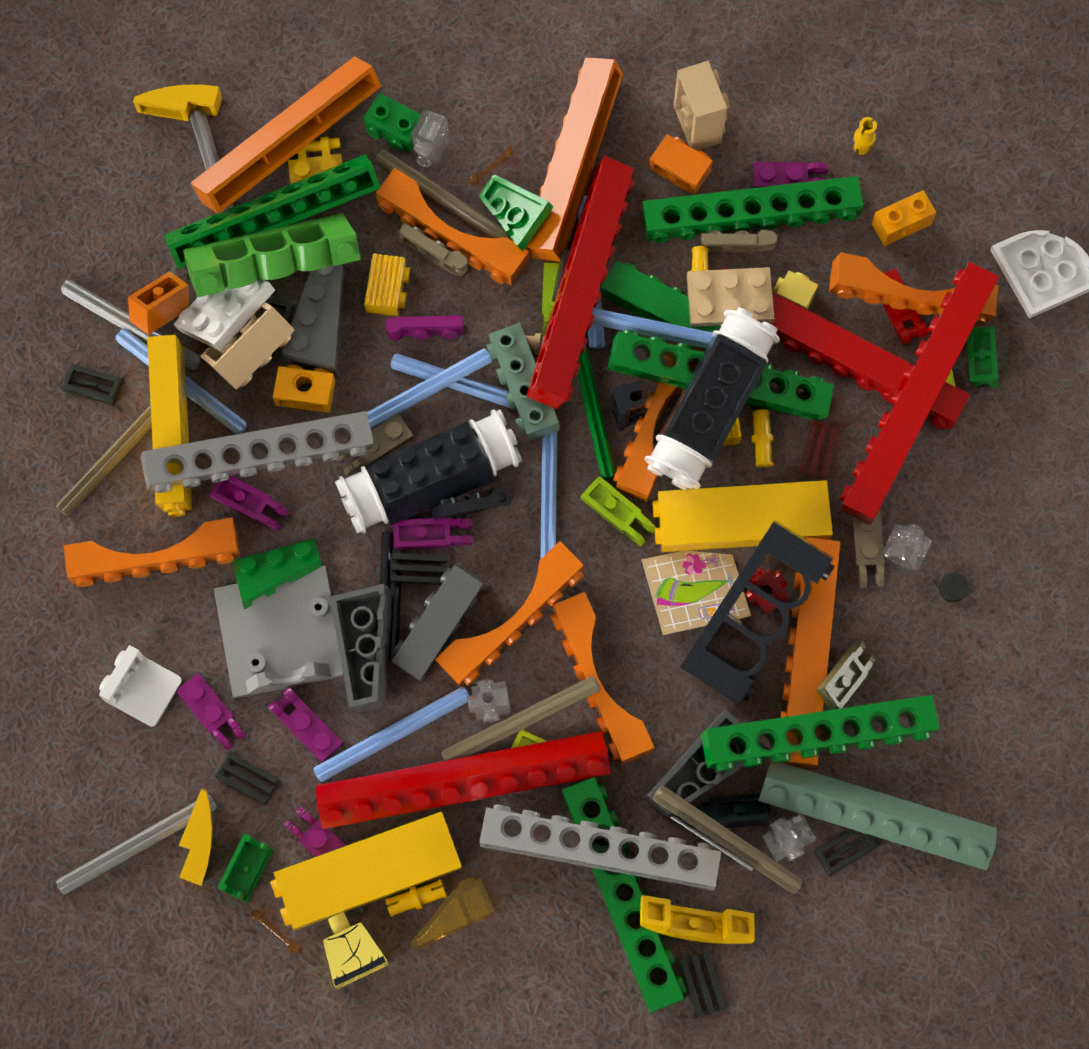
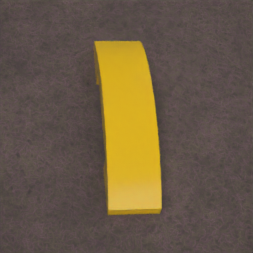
[640,895,755,944]

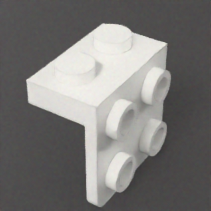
[99,645,182,727]

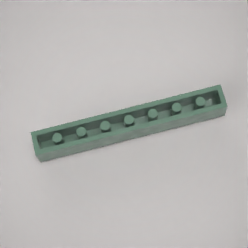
[759,759,997,870]

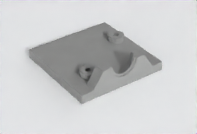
[214,566,343,699]

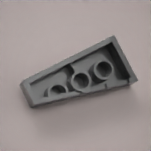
[282,264,345,378]
[392,565,492,681]
[330,584,393,713]
[644,710,769,818]

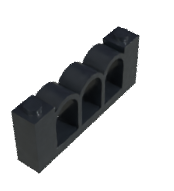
[680,520,835,705]

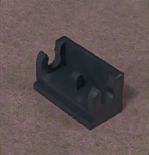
[611,380,645,431]

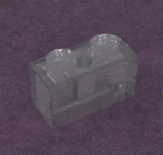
[411,110,451,168]

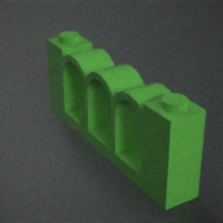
[183,213,361,297]

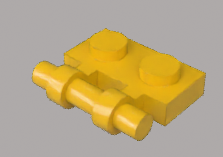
[288,136,343,184]

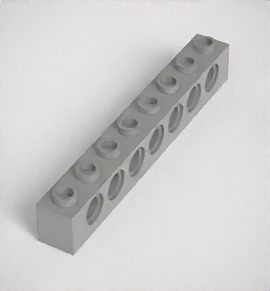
[140,411,374,493]
[479,805,721,891]

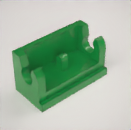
[967,326,999,388]
[218,834,274,903]

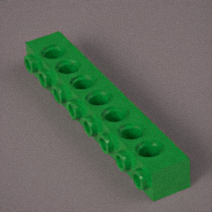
[164,154,381,269]
[642,176,863,243]
[607,330,834,421]
[701,695,940,772]
[562,777,686,1014]

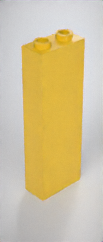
[147,335,192,517]
[652,480,833,552]
[270,811,462,931]

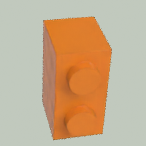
[649,134,713,195]
[128,271,189,335]

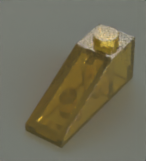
[411,877,495,951]

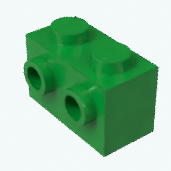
[363,93,427,153]

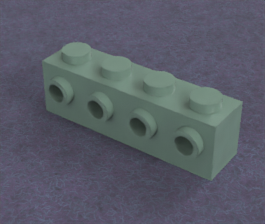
[486,323,560,442]

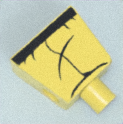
[323,912,389,989]

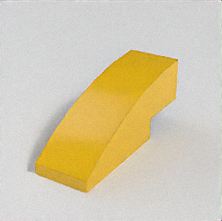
[133,85,222,121]
[179,788,213,886]

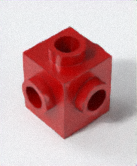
[745,568,790,615]

